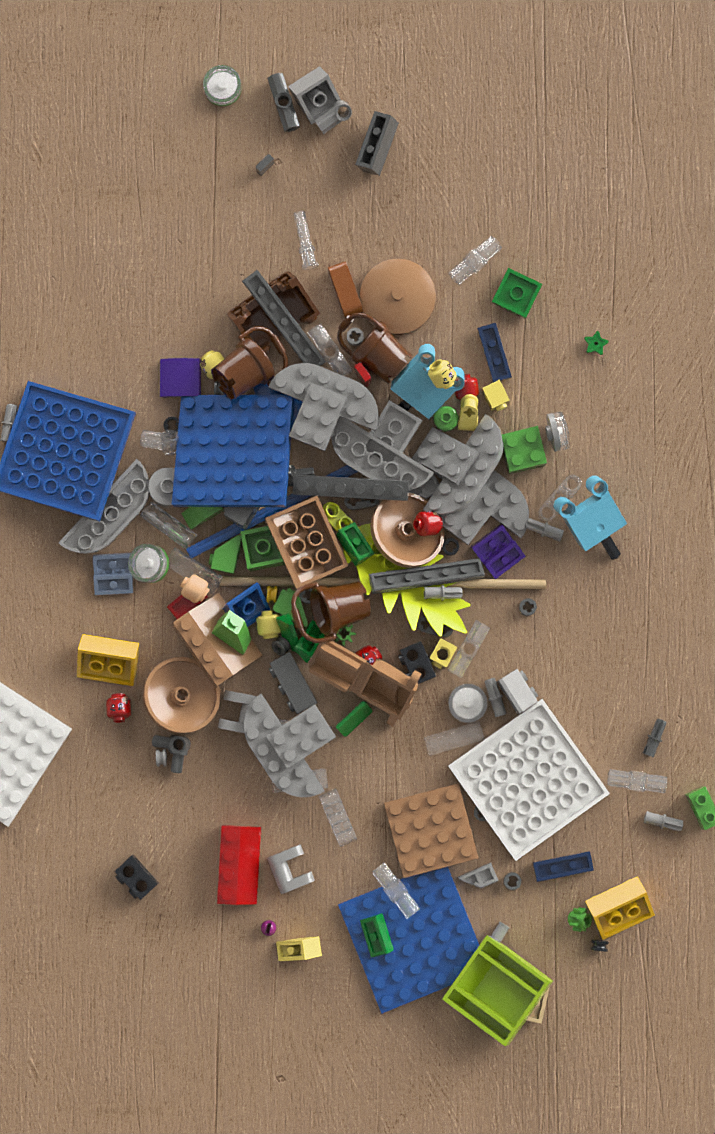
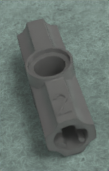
[267,73,300,132]

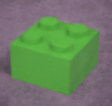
[502,426,547,474]
[240,526,285,572]

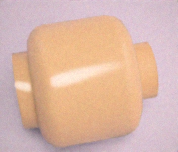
[180,574,210,603]

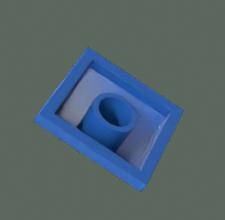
[222,582,270,627]

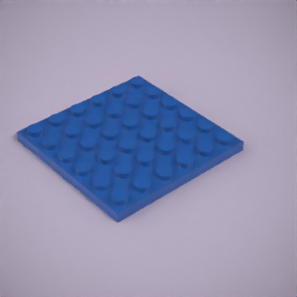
[0,381,136,522]
[172,395,294,507]
[338,867,479,1014]

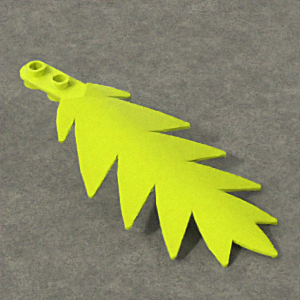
[323,502,470,637]

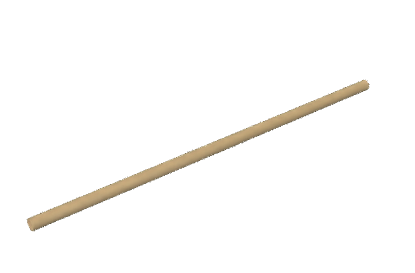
[220,576,546,589]

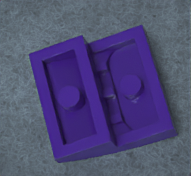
[160,358,201,398]
[471,524,526,579]

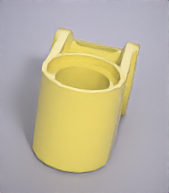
[458,394,478,431]

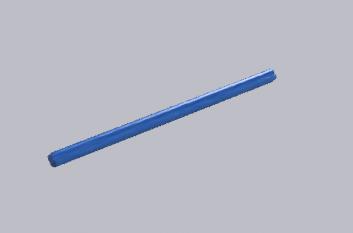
[186,465,358,558]

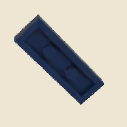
[477,323,512,383]
[533,851,594,882]

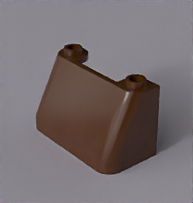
[227,271,320,355]

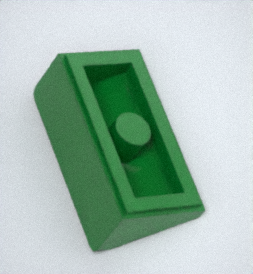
[336,522,375,566]
[276,613,299,654]
[294,620,325,663]
[336,701,373,737]
[360,913,394,958]

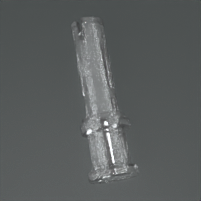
[293,211,319,270]

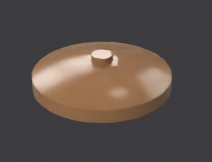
[360,259,436,335]
[370,493,445,568]
[143,657,220,734]

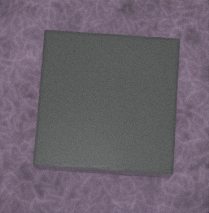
[256,154,275,176]

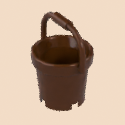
[337,313,412,384]
[211,326,288,399]
[291,581,371,643]

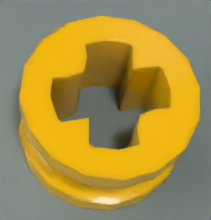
[267,586,277,603]

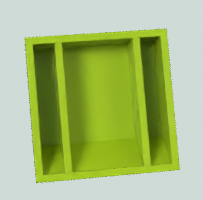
[442,935,553,1047]

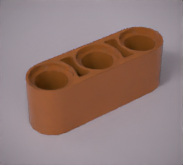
[328,261,364,318]

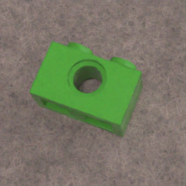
[685,786,715,830]

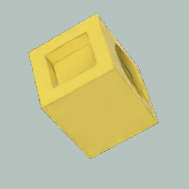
[482,380,510,412]
[429,638,457,669]

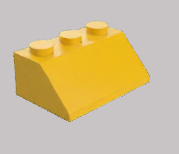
[77,634,139,686]
[585,876,655,940]

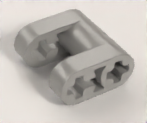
[218,690,257,733]
[267,844,315,894]

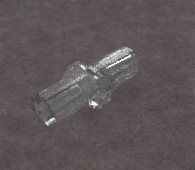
[448,236,502,285]
[307,324,353,377]
[447,620,490,678]
[607,769,667,793]
[372,862,420,919]

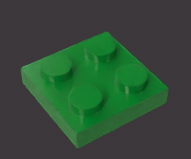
[492,268,542,319]

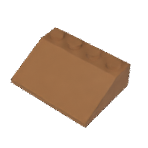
[265,496,348,589]
[172,593,263,688]

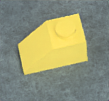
[276,936,322,961]

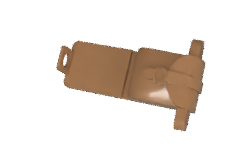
[309,636,422,727]

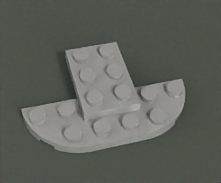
[269,363,379,451]
[331,400,434,491]
[412,414,504,516]
[58,459,149,554]
[432,470,529,545]
[244,693,336,797]

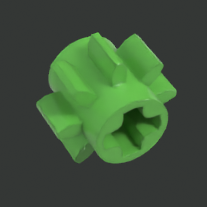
[335,625,356,646]
[568,907,592,932]

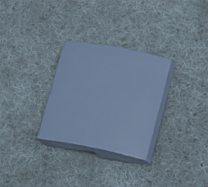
[93,553,133,595]

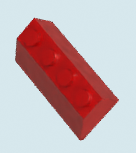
[217,825,261,905]

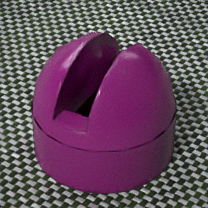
[261,920,276,936]

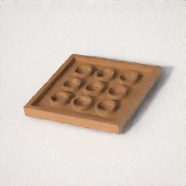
[384,783,479,879]

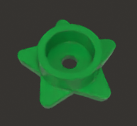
[584,331,609,355]

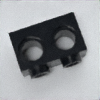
[398,641,436,684]
[115,854,159,900]

